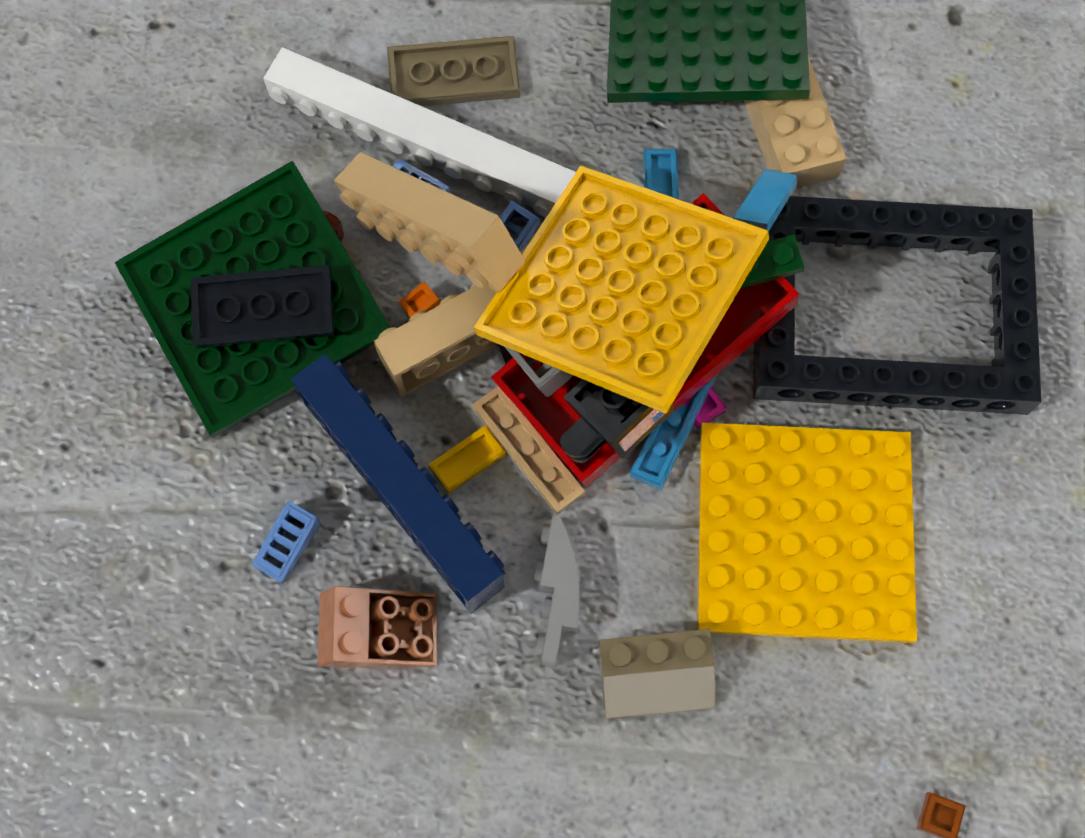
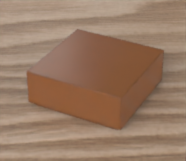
[916,792,966,838]

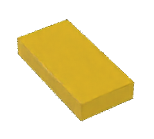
[428,425,506,495]

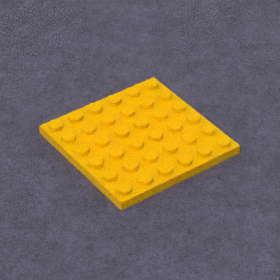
[473,165,769,414]
[697,423,917,643]

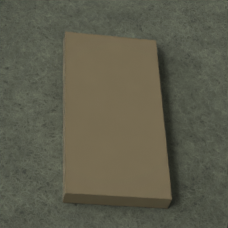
[387,36,520,106]

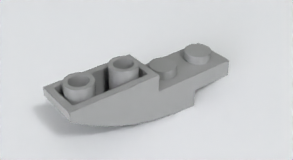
[534,515,579,667]

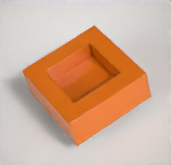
[398,281,441,318]

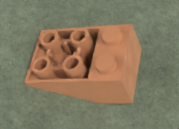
[318,586,437,668]

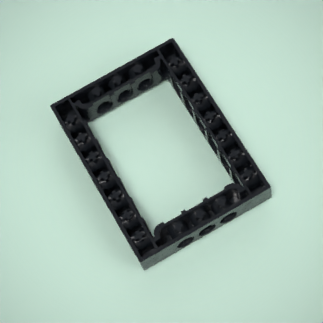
[753,196,1042,415]

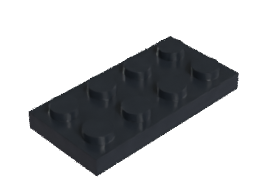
[190,265,335,349]

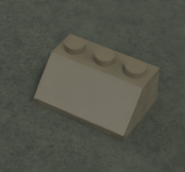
[597,629,715,719]

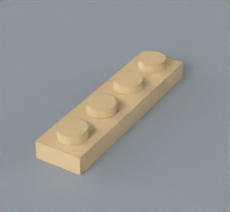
[472,386,585,515]

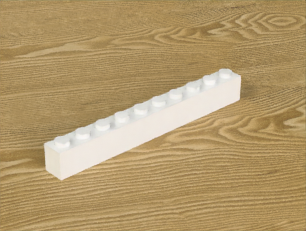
[263,47,576,217]

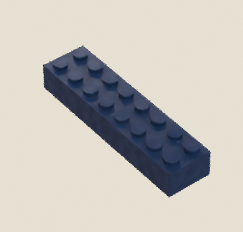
[291,354,505,614]

